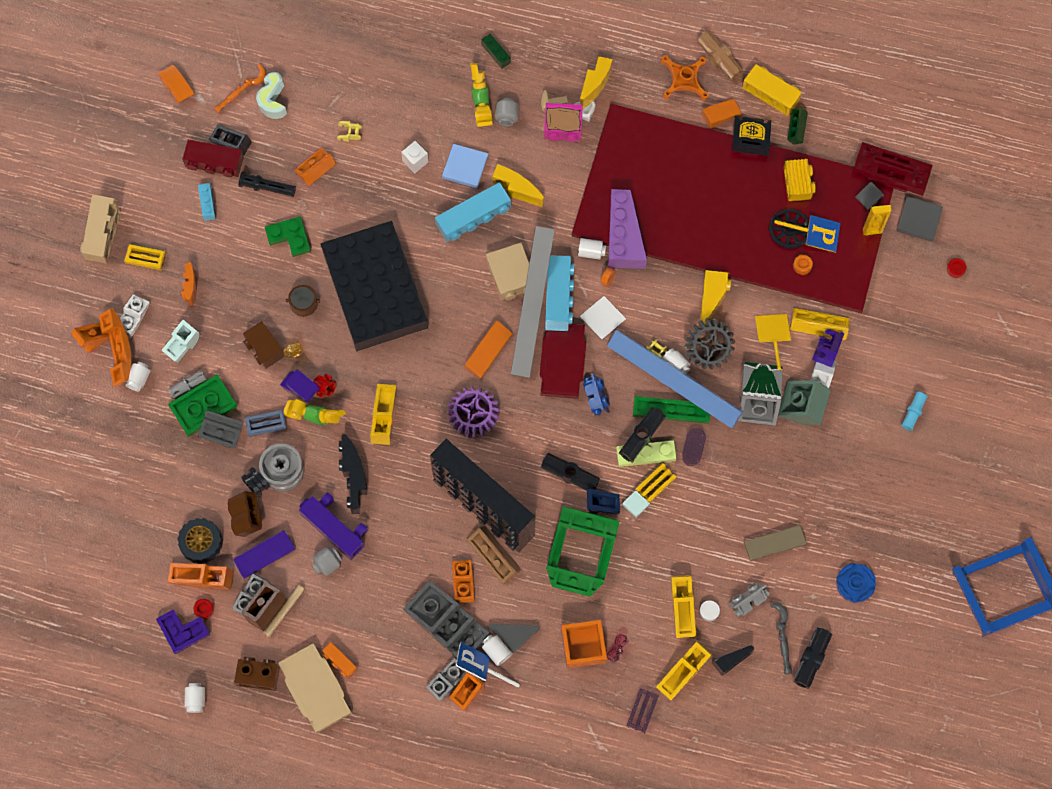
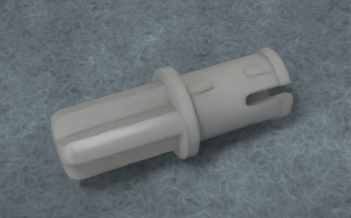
[168,371,206,399]

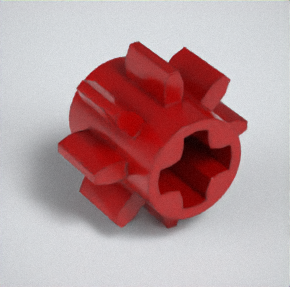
[313,373,336,398]

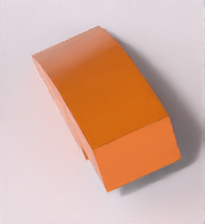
[167,563,234,590]

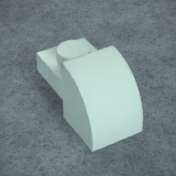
[162,320,200,363]

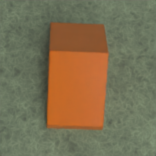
[449,672,485,711]

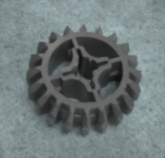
[684,318,735,370]

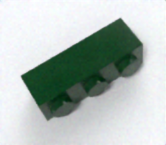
[481,34,511,69]
[787,107,808,145]

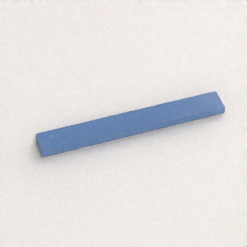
[607,330,743,428]

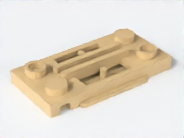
[278,643,352,734]

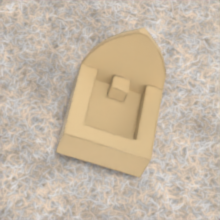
[541,90,568,113]

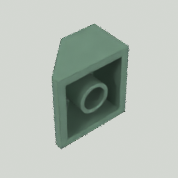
[778,380,831,425]

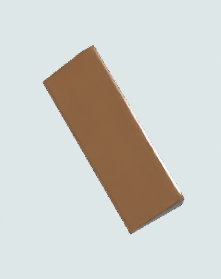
[467,526,521,585]

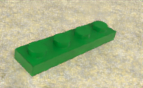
[632,396,710,424]

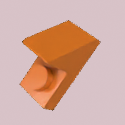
[71,322,110,353]

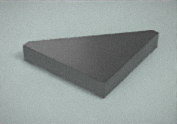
[488,624,540,654]

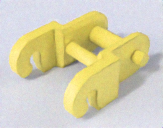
[337,121,362,142]
[646,339,667,358]

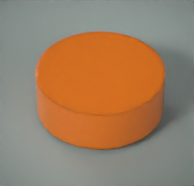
[793,255,813,275]
[601,267,616,287]

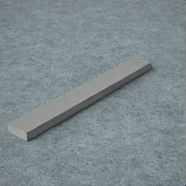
[510,226,555,378]

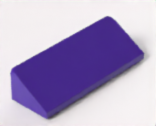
[233,530,295,579]

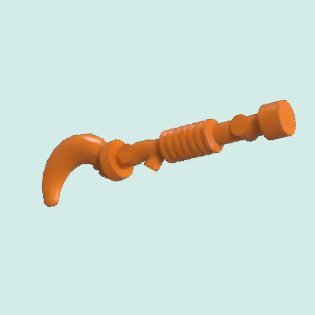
[213,64,266,113]

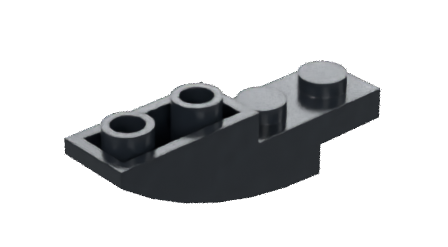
[339,434,367,514]

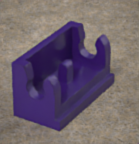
[812,329,844,367]

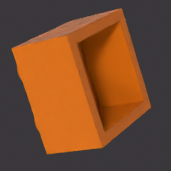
[561,620,607,669]

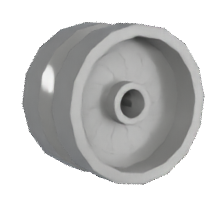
[259,444,304,492]

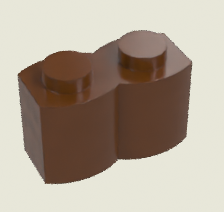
[228,491,262,537]

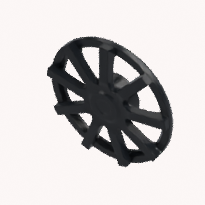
[769,209,809,249]

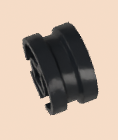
[241,467,270,497]

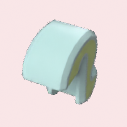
[256,72,287,119]

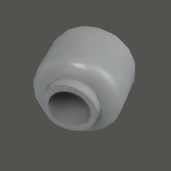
[495,98,519,127]
[312,547,342,576]

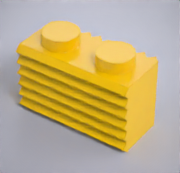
[784,159,815,201]

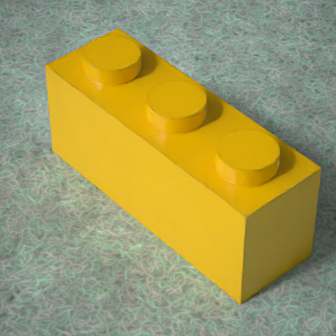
[742,64,802,116]

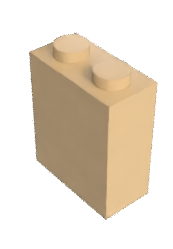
[486,243,529,301]

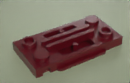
[852,142,933,196]
[539,324,586,399]

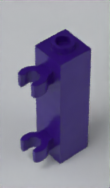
[299,492,368,560]

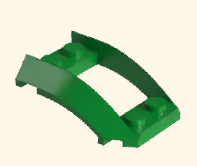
[546,506,620,597]

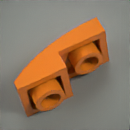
[157,65,194,104]
[181,262,197,306]
[452,560,475,603]

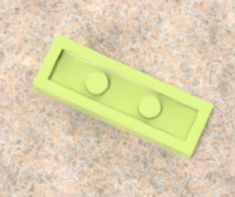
[616,440,676,467]

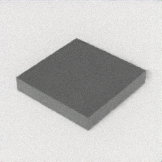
[897,196,943,242]

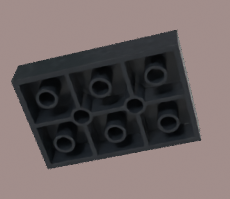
[320,221,428,352]
[430,438,535,552]

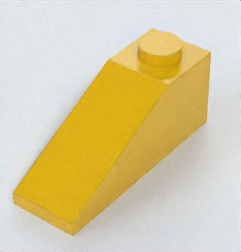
[700,270,731,324]

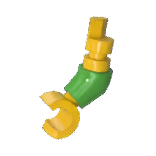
[470,63,493,127]
[284,399,346,425]

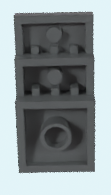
[403,580,491,658]

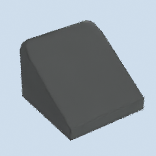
[855,182,883,210]

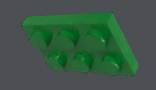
[168,375,238,437]

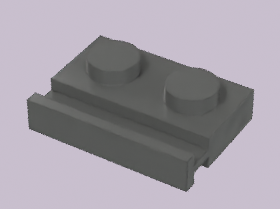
[198,410,244,449]

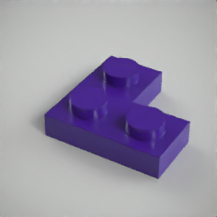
[156,609,210,654]

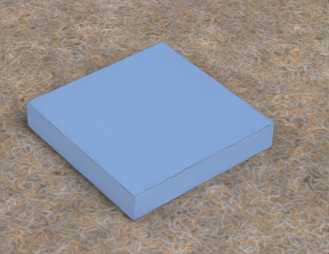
[442,144,488,188]

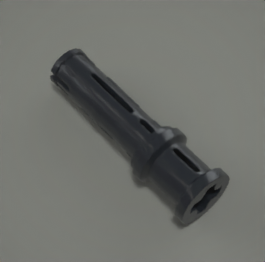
[238,171,296,197]

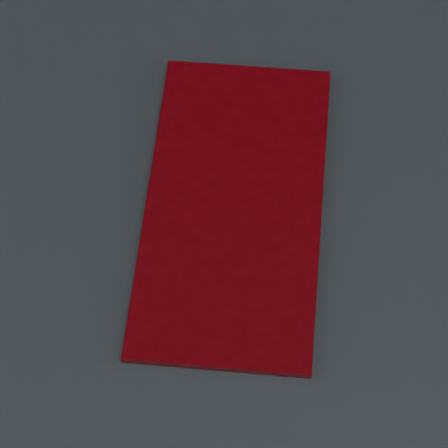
[571,104,893,313]

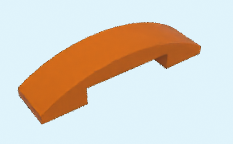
[99,309,131,387]

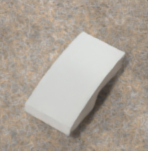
[120,295,150,338]

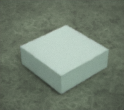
[622,491,650,518]

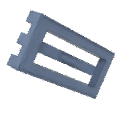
[245,410,287,437]

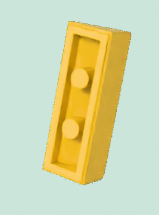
[790,308,850,340]

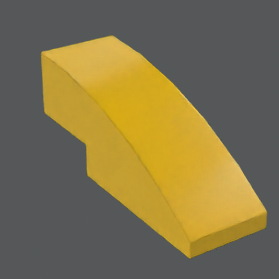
[580,56,613,109]
[492,164,544,207]
[370,384,396,445]
[670,575,696,638]
[656,641,713,700]

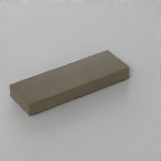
[744,526,807,561]

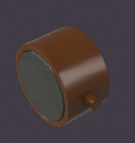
[286,285,320,317]

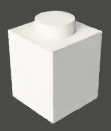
[401,141,428,174]

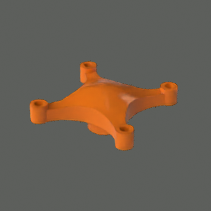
[660,55,709,101]

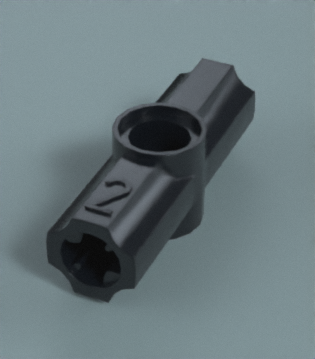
[619,407,666,463]
[541,453,600,491]
[793,627,833,689]

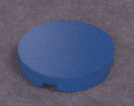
[836,563,876,603]

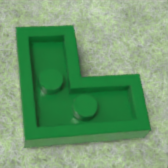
[264,216,311,257]

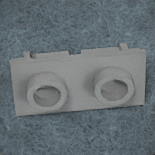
[727,583,770,617]

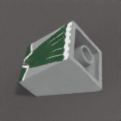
[738,362,783,426]

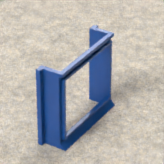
[952,537,1052,637]

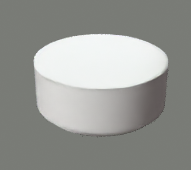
[699,601,720,621]

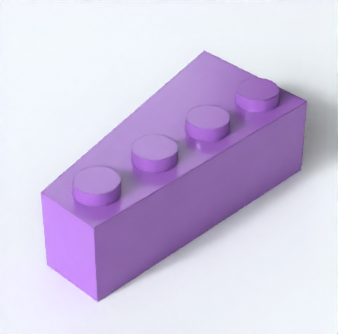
[608,189,647,269]

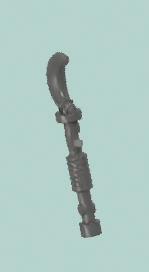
[771,603,792,674]

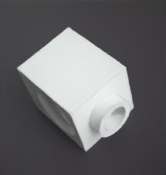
[811,361,836,389]

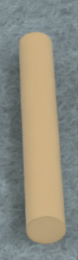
[263,585,305,637]

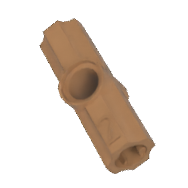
[697,31,743,81]

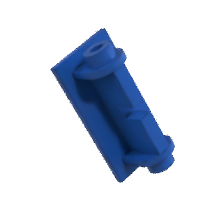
[583,374,610,416]

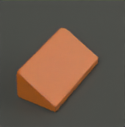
[294,148,336,186]

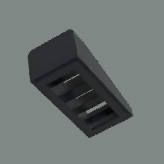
[209,124,252,156]
[712,645,754,676]

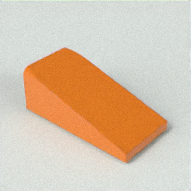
[701,99,742,129]

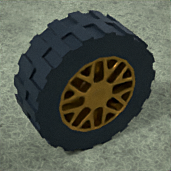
[177,518,223,564]

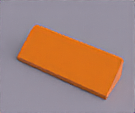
[465,320,513,379]

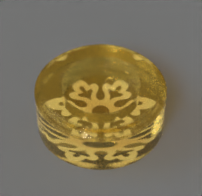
[283,342,303,359]

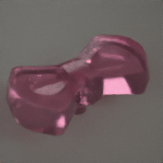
[606,634,629,662]

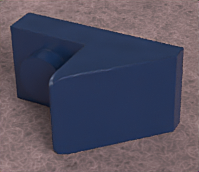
[587,489,620,515]

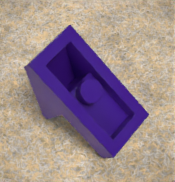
[280,370,320,403]

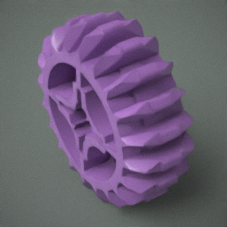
[447,386,499,438]

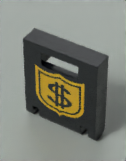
[731,115,771,156]

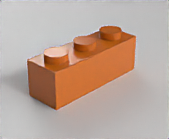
[322,642,358,678]

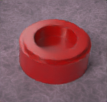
[947,258,967,278]
[193,599,214,619]

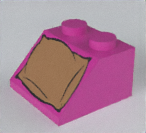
[544,103,583,142]

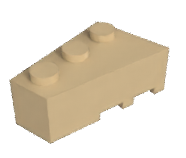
[80,194,121,264]

